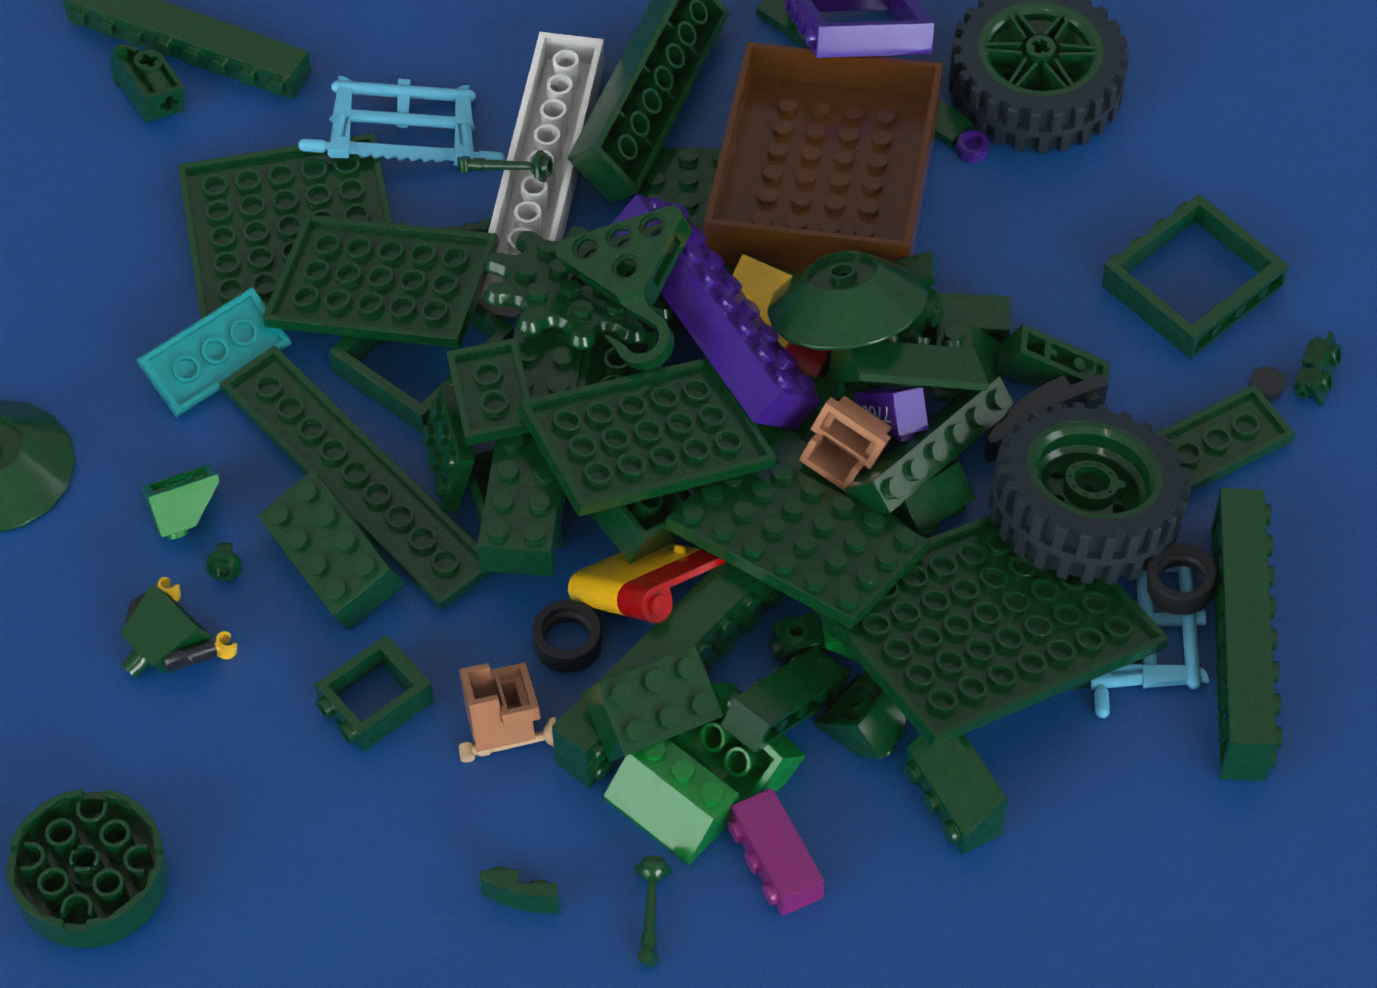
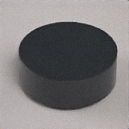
[1249,367,1285,402]

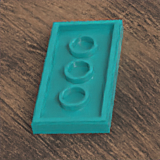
[137,287,292,418]

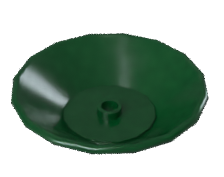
[767,251,928,350]
[0,400,76,533]

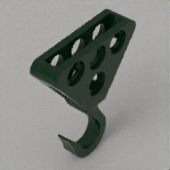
[555,205,692,371]

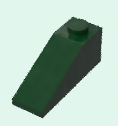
[998,324,1110,391]

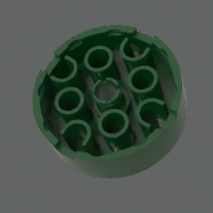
[6,789,169,948]

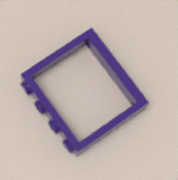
[784,0,934,58]

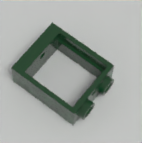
[315,634,434,752]

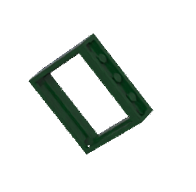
[1102,194,1289,359]
[329,303,515,434]

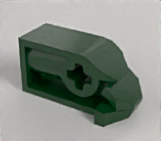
[110,44,185,122]

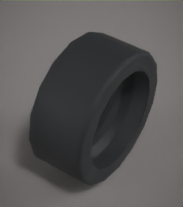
[1147,543,1217,615]
[532,600,602,673]

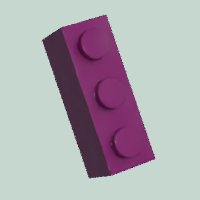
[728,788,824,916]

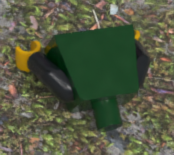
[120,577,238,678]

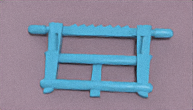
[298,76,505,166]
[1090,566,1209,718]

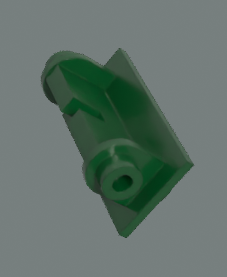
[1293,331,1342,406]

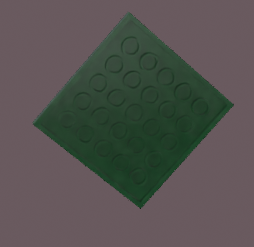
[178,133,392,319]

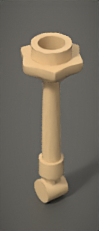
[458,717,556,763]

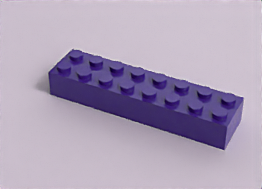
[612,194,822,430]

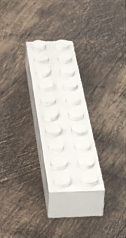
[477,32,605,317]

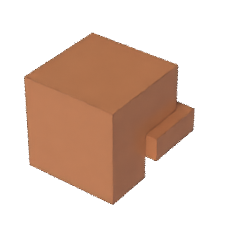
[799,396,892,492]
[459,662,541,752]

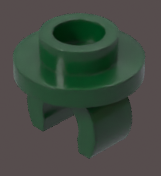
[205,542,242,581]

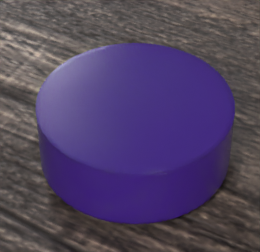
[956,130,989,163]

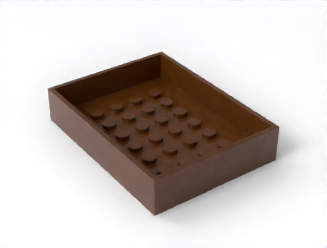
[703,42,943,272]

